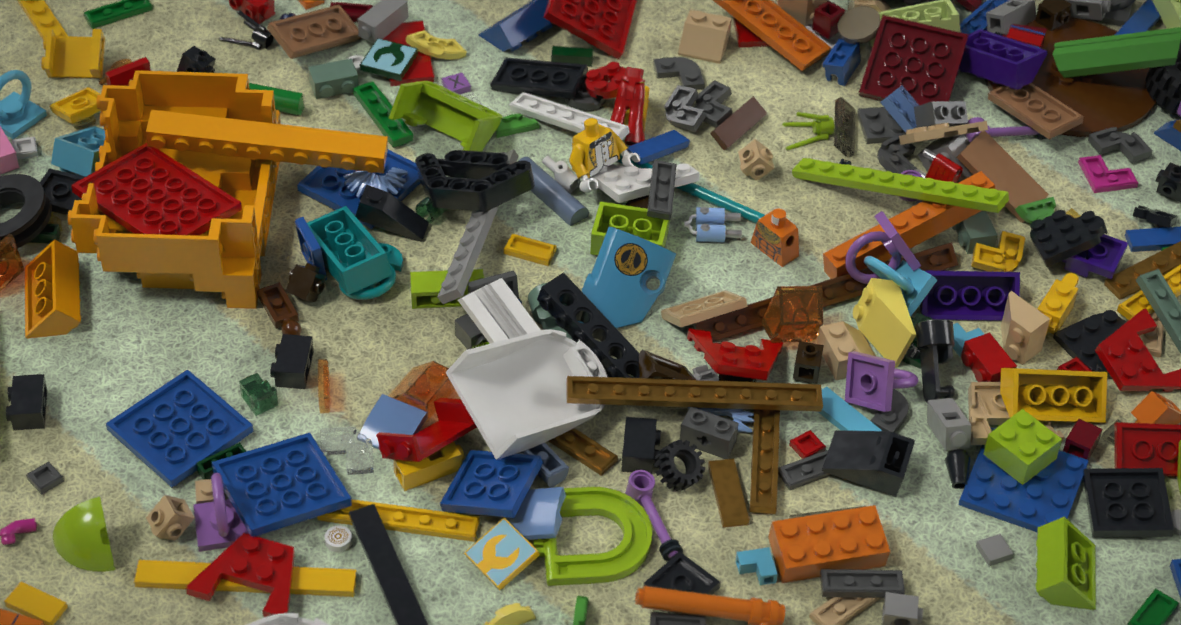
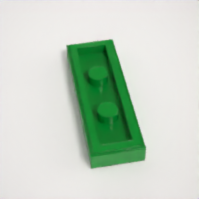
[83,0,153,29]

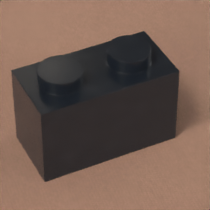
[270,334,314,389]
[6,374,48,431]
[621,417,661,474]

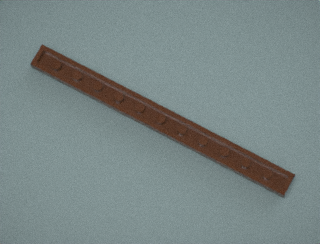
[692,242,958,341]

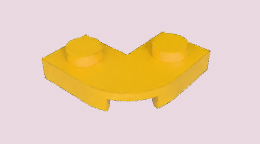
[971,231,1025,272]

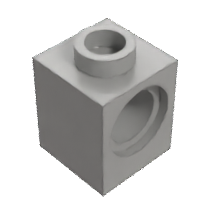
[881,592,923,625]

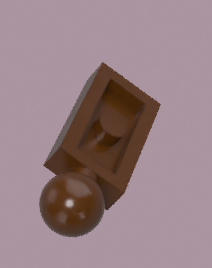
[257,282,302,335]

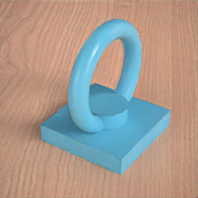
[0,70,47,139]
[864,256,937,317]

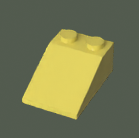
[853,278,916,367]

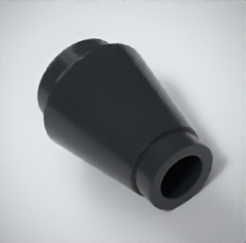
[945,449,971,489]

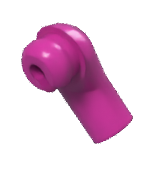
[0,518,37,545]

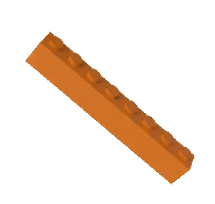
[823,171,995,279]

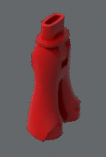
[610,67,645,146]

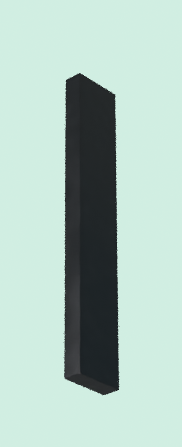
[349,504,428,625]

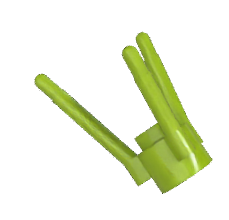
[782,112,834,150]

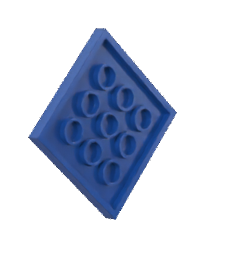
[297,149,421,229]
[106,369,254,488]
[958,427,1089,532]
[212,432,352,537]

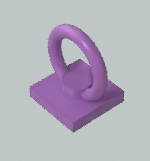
[845,211,921,284]
[844,351,919,412]
[193,473,249,552]

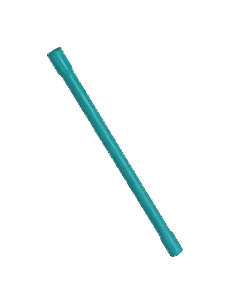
[617,154,765,224]

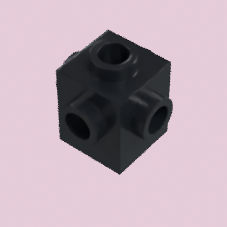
[177,46,216,73]
[1156,162,1181,202]

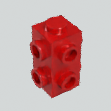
[228,0,275,24]

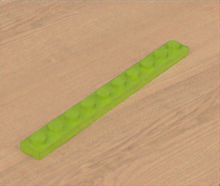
[792,158,1009,213]

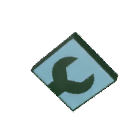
[360,38,418,81]

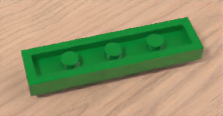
[353,81,414,148]

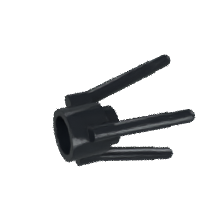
[219,11,274,50]

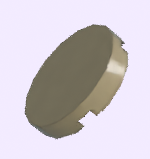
[838,6,881,44]

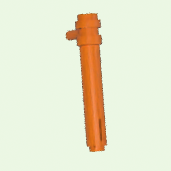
[635,586,785,625]

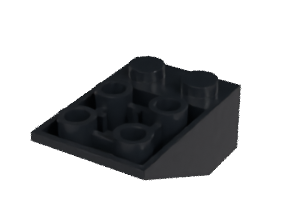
[822,430,915,497]

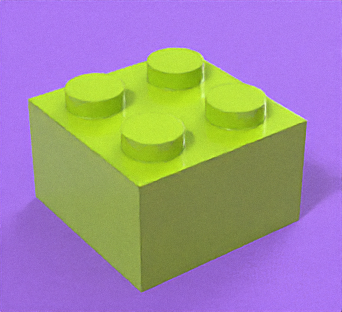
[983,409,1062,485]

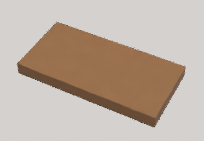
[267,5,362,59]
[988,83,1083,140]
[956,131,1049,223]

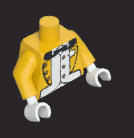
[569,118,640,193]

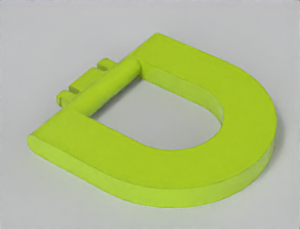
[533,487,652,586]

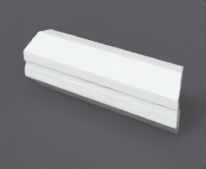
[458,278,541,344]

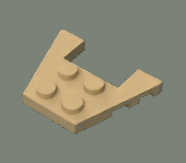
[899,121,988,145]
[968,382,1064,445]

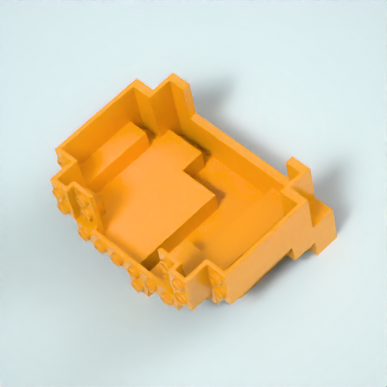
[68,70,281,309]

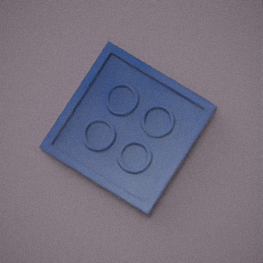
[440,450,543,518]

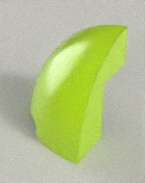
[53,496,115,572]

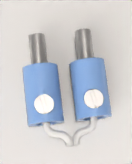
[684,207,742,243]

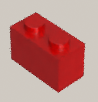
[961,332,1017,382]

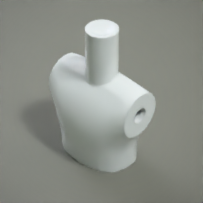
[542,156,581,194]

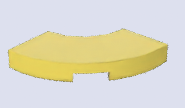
[406,30,467,60]

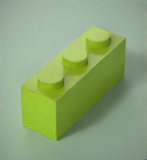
[410,269,484,309]

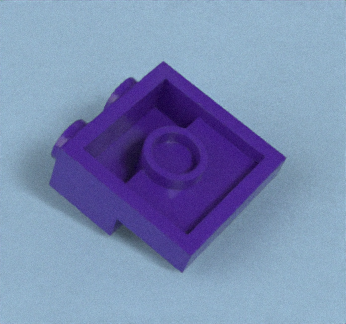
[1062,234,1128,279]

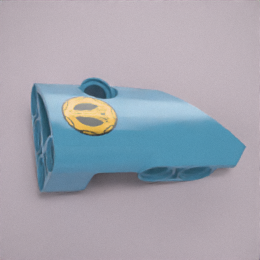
[578,227,676,328]

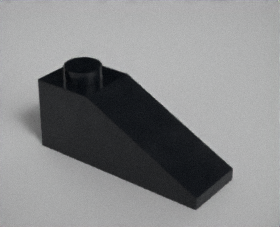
[355,185,429,242]

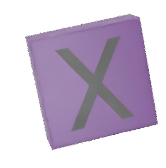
[442,72,471,94]

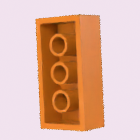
[768,505,890,583]

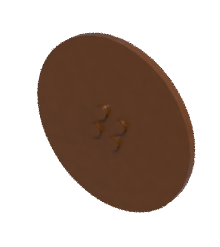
[985,18,1157,137]

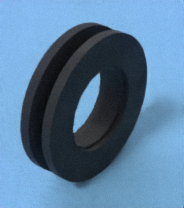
[0,174,52,253]

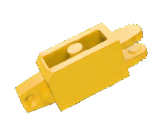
[1037,272,1079,335]

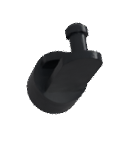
[915,319,955,404]

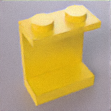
[41,28,105,78]

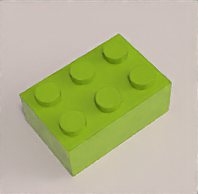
[590,201,670,255]

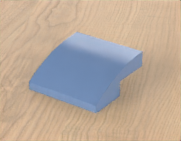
[880,85,919,133]
[357,394,428,449]
[507,487,566,540]

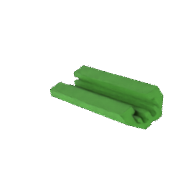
[1053,27,1181,78]

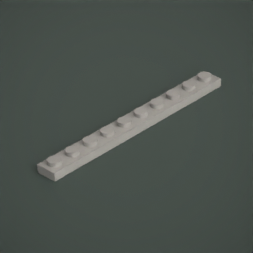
[438,149,519,304]

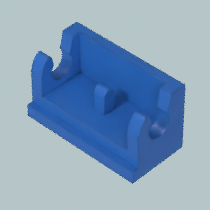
[822,39,861,86]

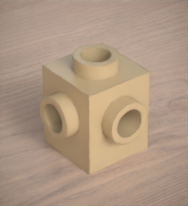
[738,139,774,180]
[146,495,195,540]

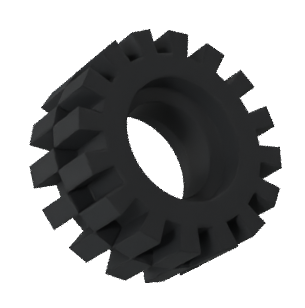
[654,440,706,491]

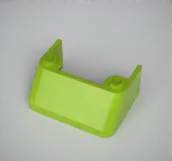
[389,81,503,152]

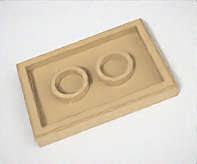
[661,290,748,327]

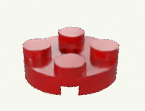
[585,62,626,99]

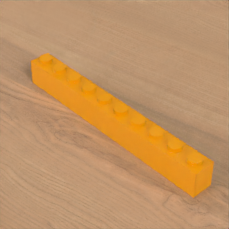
[146,109,388,173]

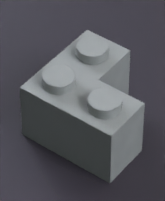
[917,134,973,183]

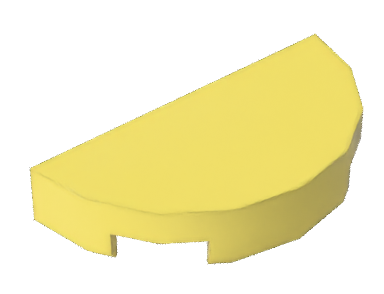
[484,603,536,625]

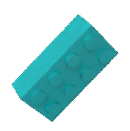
[307,206,392,295]

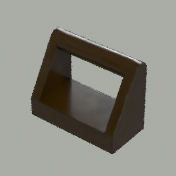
[639,350,696,380]

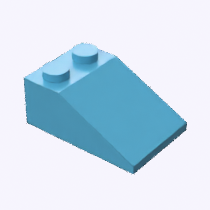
[51,126,105,177]

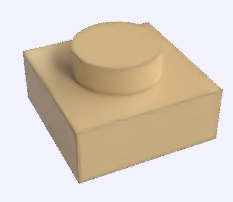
[195,479,214,504]

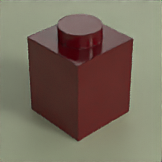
[812,0,845,39]
[1063,419,1102,460]

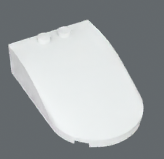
[445,330,607,460]

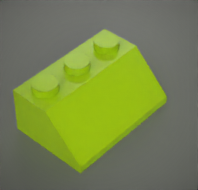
[1035,517,1096,610]

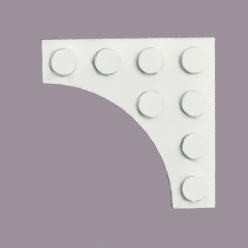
[589,164,700,203]

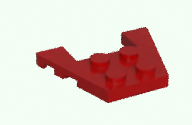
[1095,308,1181,392]
[687,328,783,380]
[186,533,295,617]

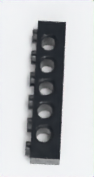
[537,272,640,378]

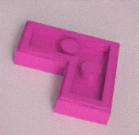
[1078,155,1138,193]

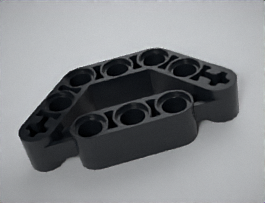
[415,150,535,212]

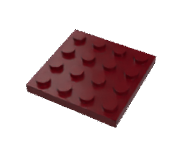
[859,15,969,106]

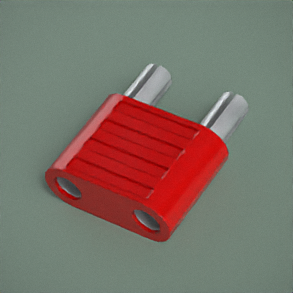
[915,149,963,183]

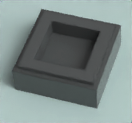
[26,461,64,495]

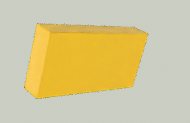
[504,234,557,266]
[4,581,68,625]

